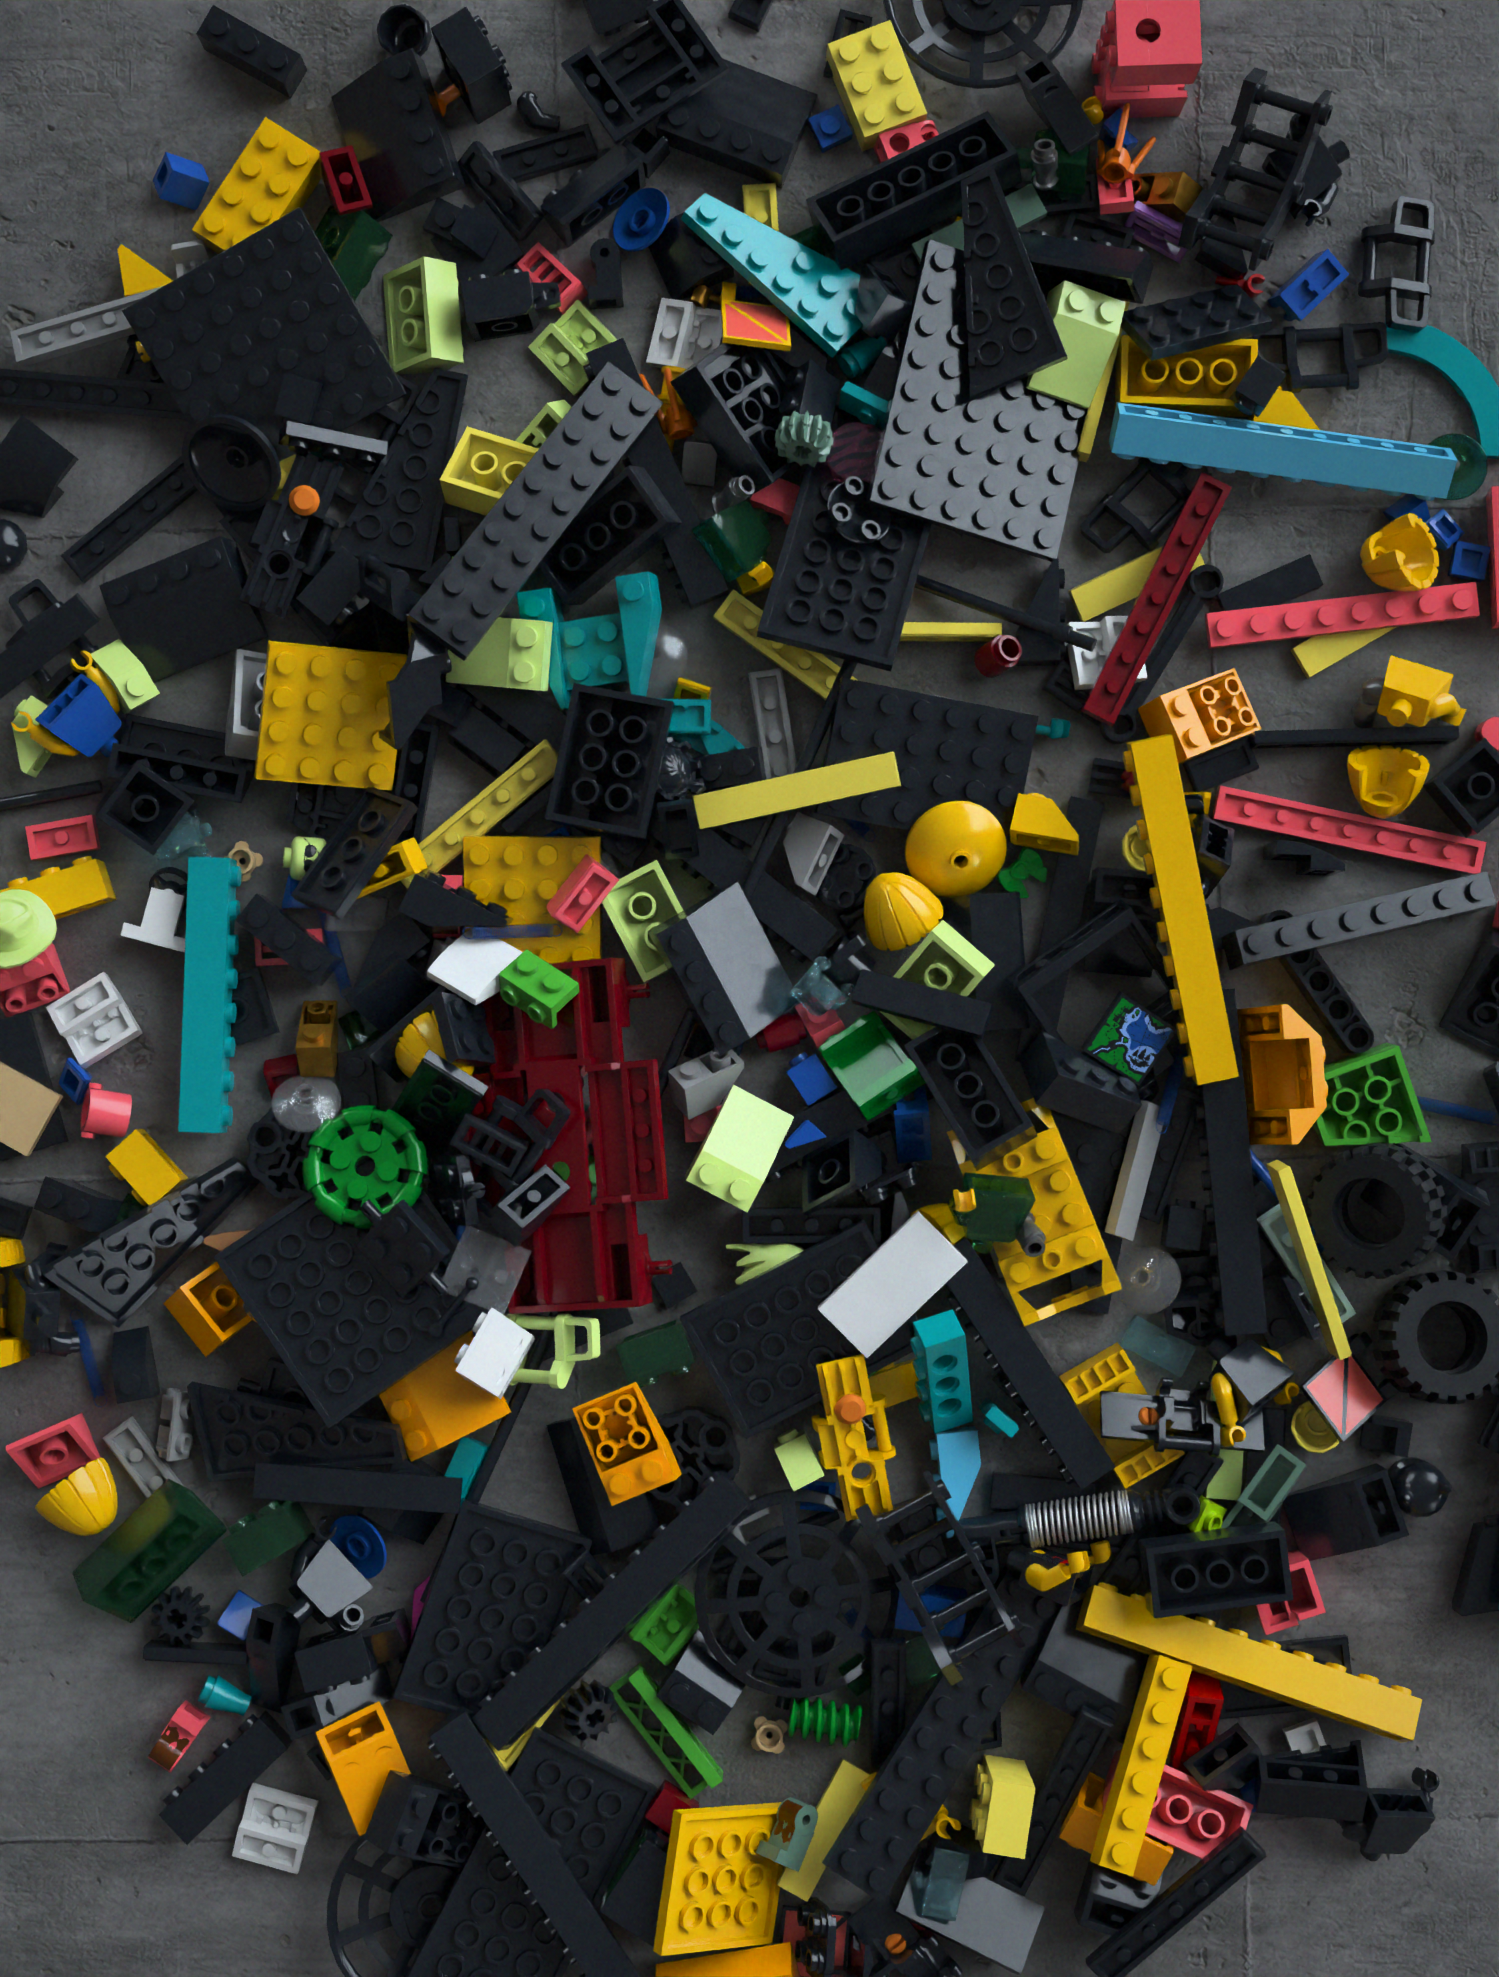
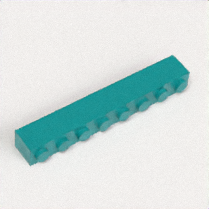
[178,857,242,1133]

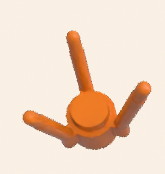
[1097,102,1156,184]
[639,368,698,440]

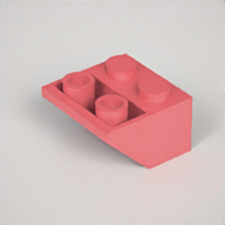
[0,942,71,1017]

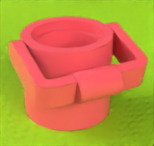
[80,1083,132,1140]

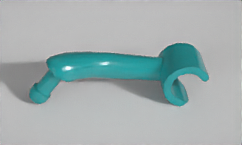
[1035,718,1071,739]

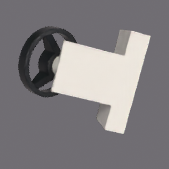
[121,867,188,953]

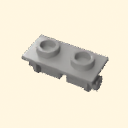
[155,1388,194,1461]

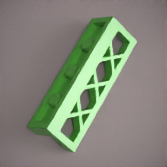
[609,1663,723,1799]

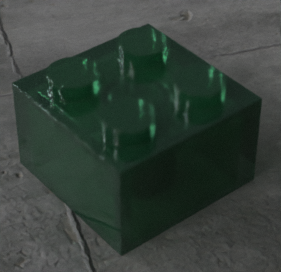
[616,1318,696,1388]
[222,1499,315,1577]

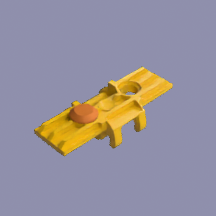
[811,1354,896,1521]

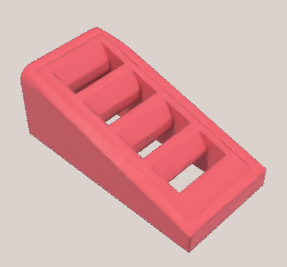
[515,242,588,315]

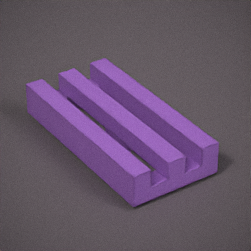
[1124,200,1188,263]

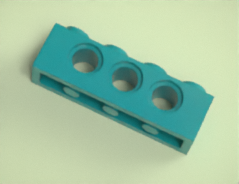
[910,1309,973,1434]

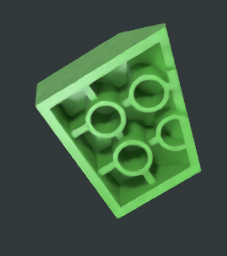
[1313,1042,1432,1146]

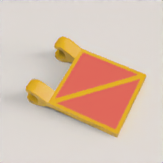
[719,282,791,351]

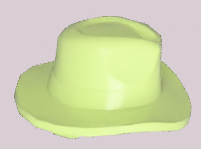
[0,889,57,969]

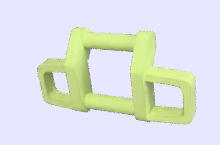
[501,1313,600,1389]

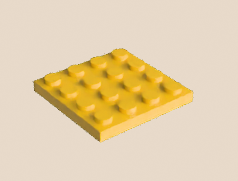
[254,641,407,791]
[463,836,602,964]
[653,1802,783,1956]

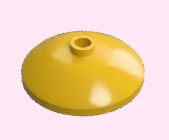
[905,801,1007,897]

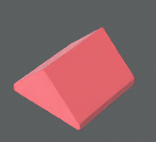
[6,1413,101,1489]

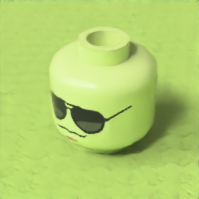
[283,836,327,881]

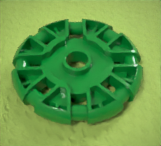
[303,1105,428,1229]

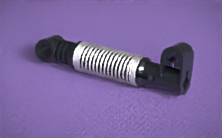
[959,1483,1200,1588]

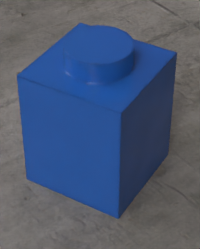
[786,1052,837,1106]

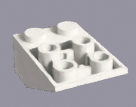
[454,1307,535,1400]

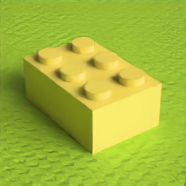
[826,20,927,151]
[969,1754,1035,1859]

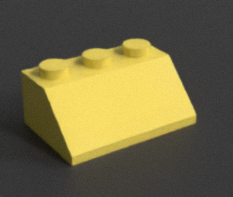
[440,426,538,516]

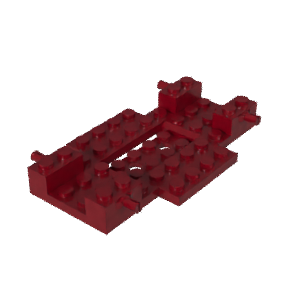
[463,958,673,1314]

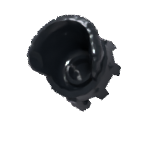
[654,737,706,803]

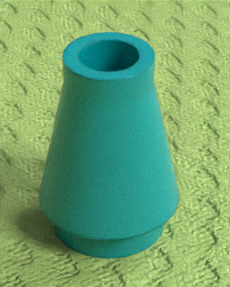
[836,336,887,379]
[197,1675,252,1716]

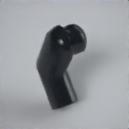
[517,91,560,133]

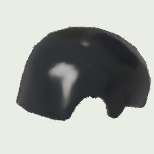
[377,4,432,57]
[0,519,28,574]

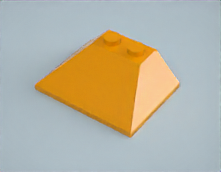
[1237,1004,1328,1145]

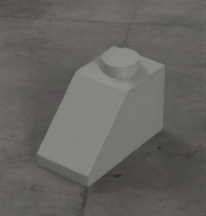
[783,812,844,896]

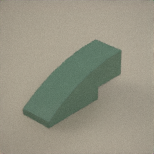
[1220,1444,1307,1529]

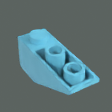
[929,1426,981,1538]

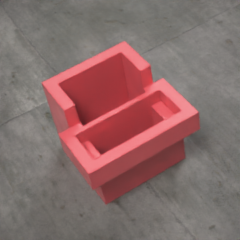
[1254,1549,1326,1635]

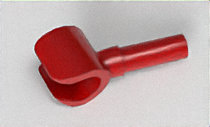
[1215,274,1265,298]

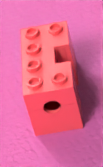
[1091,0,1202,119]

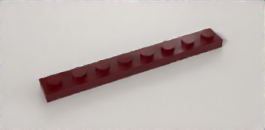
[1081,472,1232,727]

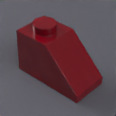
[319,145,373,215]

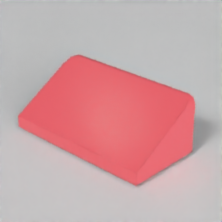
[546,854,619,933]

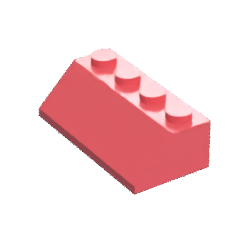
[1102,1749,1254,1860]

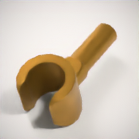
[689,285,738,309]

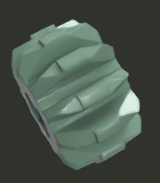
[775,410,834,467]

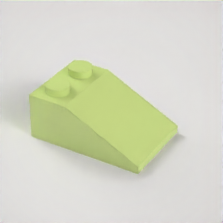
[1026,280,1126,409]
[446,617,553,691]
[685,1084,794,1213]

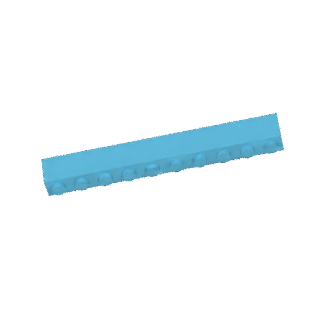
[1109,402,1457,501]

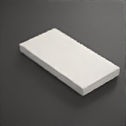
[818,1211,968,1358]

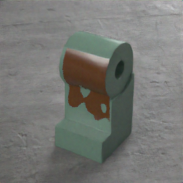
[756,1797,818,1872]

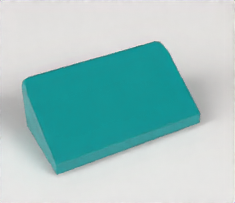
[444,1437,490,1499]

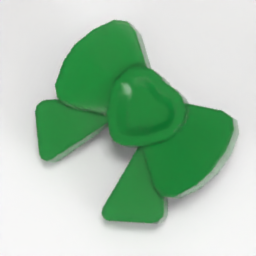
[996,847,1047,898]

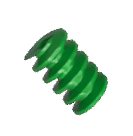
[788,1697,862,1749]

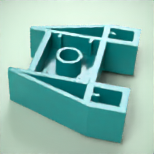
[517,571,662,710]

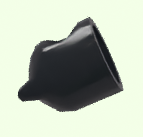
[1387,1457,1452,1518]

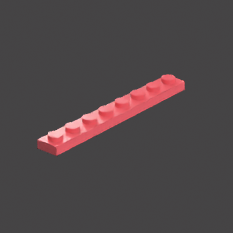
[1205,582,1480,649]
[1212,786,1487,875]

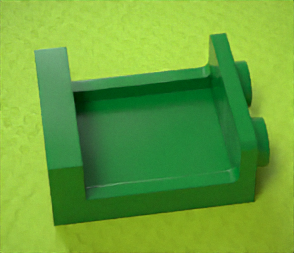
[818,1011,925,1122]

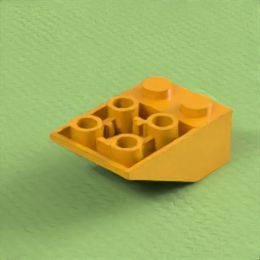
[1138,668,1261,765]
[572,1382,682,1506]
[315,1701,411,1837]

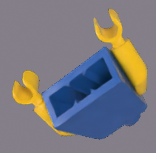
[11,651,122,758]

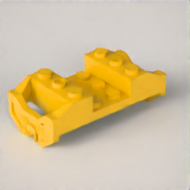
[947,1098,1122,1327]

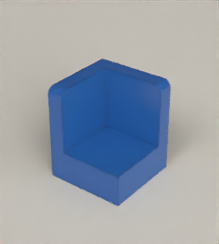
[153,152,210,210]

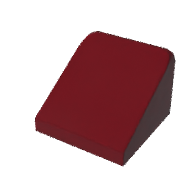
[263,1054,306,1101]

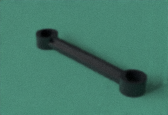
[1100,564,1224,744]

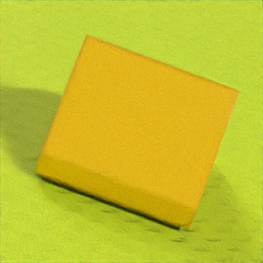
[673,677,713,699]

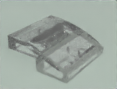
[442,1226,531,1315]

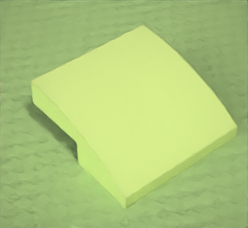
[528,299,617,396]

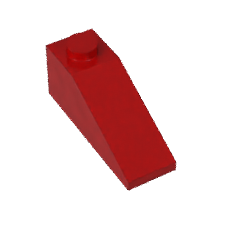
[1169,1670,1224,1776]

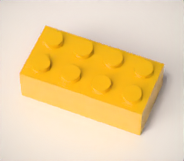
[192,117,322,254]
[1115,335,1258,417]

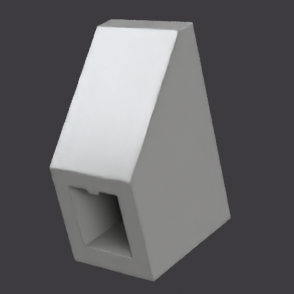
[668,1049,744,1120]

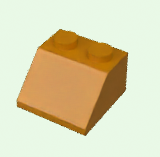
[163,1262,255,1357]

